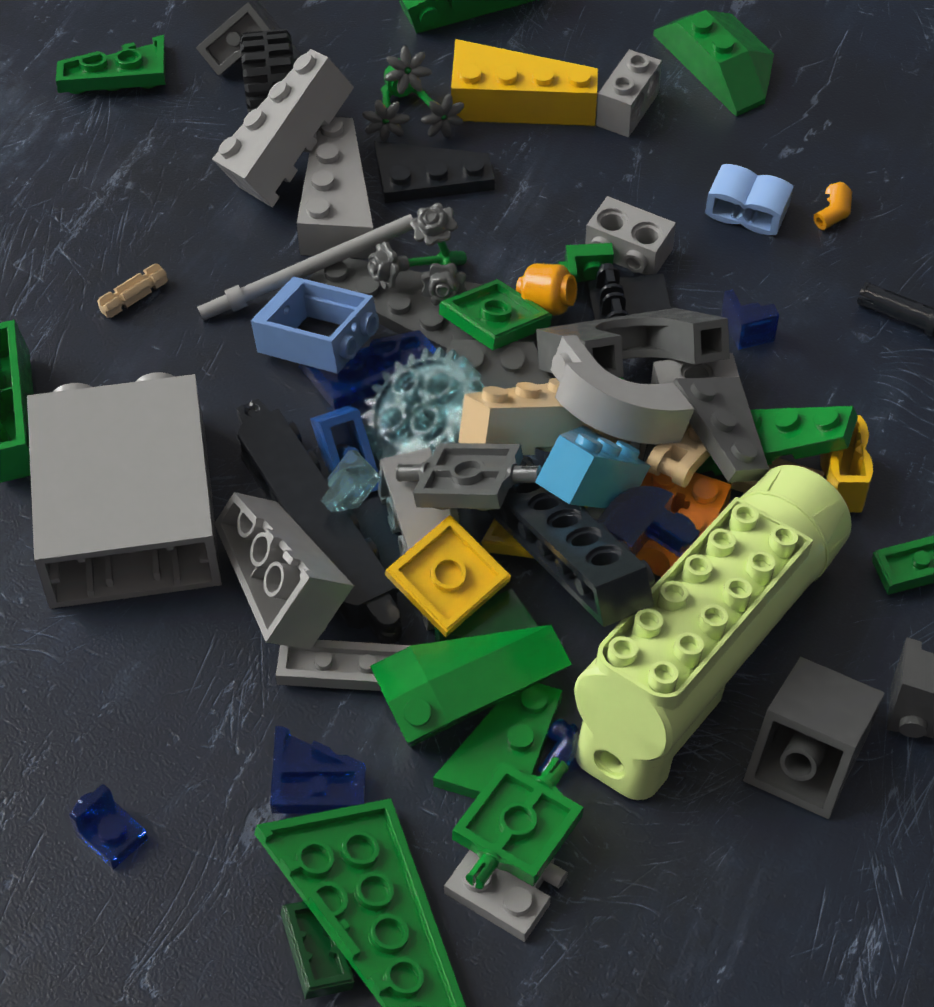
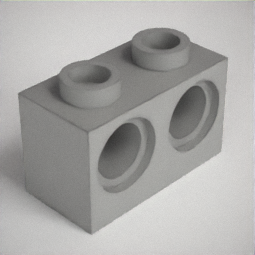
[596,49,662,137]
[585,196,676,275]

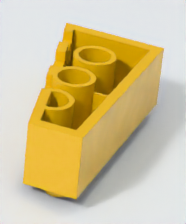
[451,39,598,126]

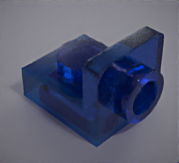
[69,784,148,870]

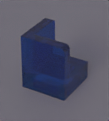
[721,289,779,350]

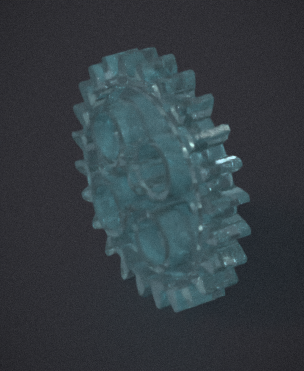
[361,347,485,461]

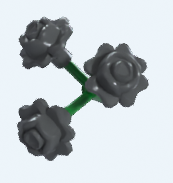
[367,203,467,305]

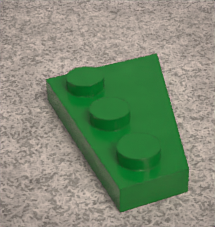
[56,35,166,94]
[433,683,562,799]

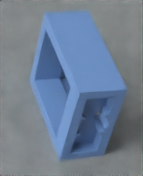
[251,276,379,374]

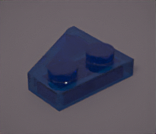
[270,726,366,814]

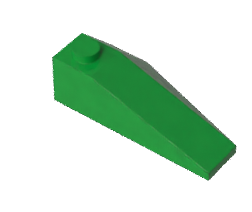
[370,625,572,747]

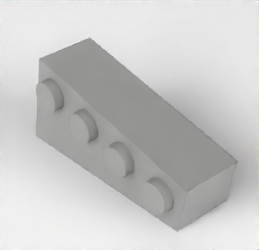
[212,49,354,208]
[297,117,375,259]

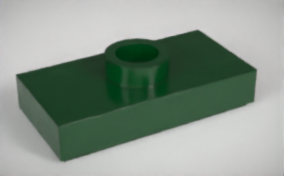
[281,901,355,1000]

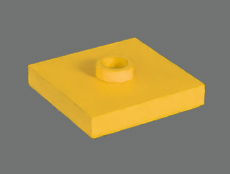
[385,515,511,637]

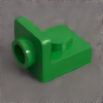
[558,243,614,282]

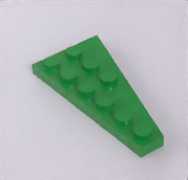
[254,798,466,1007]

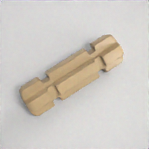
[97,263,168,318]

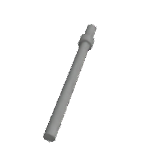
[197,214,413,321]

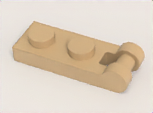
[646,423,710,488]

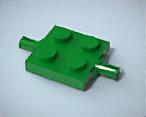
[452,757,584,889]

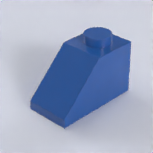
[310,406,379,501]

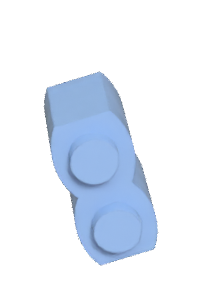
[705,164,794,235]

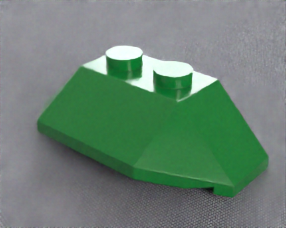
[653,10,774,117]

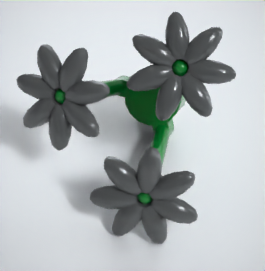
[362,45,464,142]

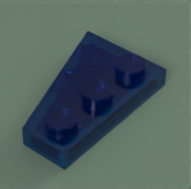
[298,330,440,410]

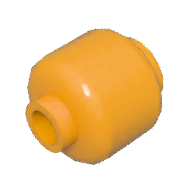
[516,263,577,316]

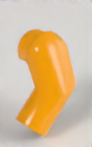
[813,182,852,230]

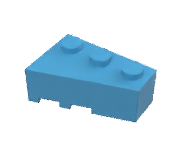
[535,425,651,511]

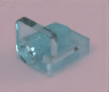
[320,450,382,512]

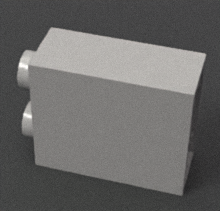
[27,372,222,609]

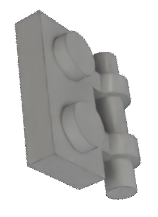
[444,850,568,942]

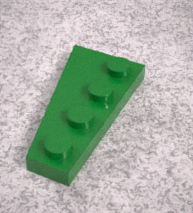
[696,406,858,476]

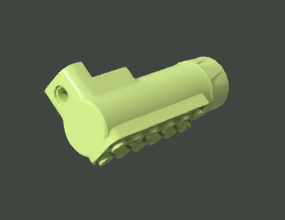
[574,465,852,800]

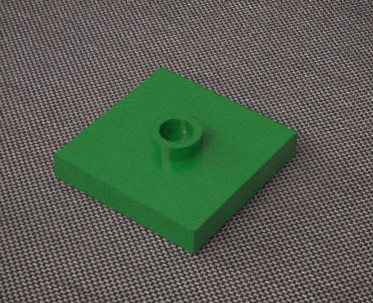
[439,279,552,351]

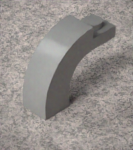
[550,335,694,444]

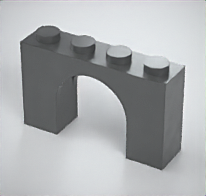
[536,308,730,377]

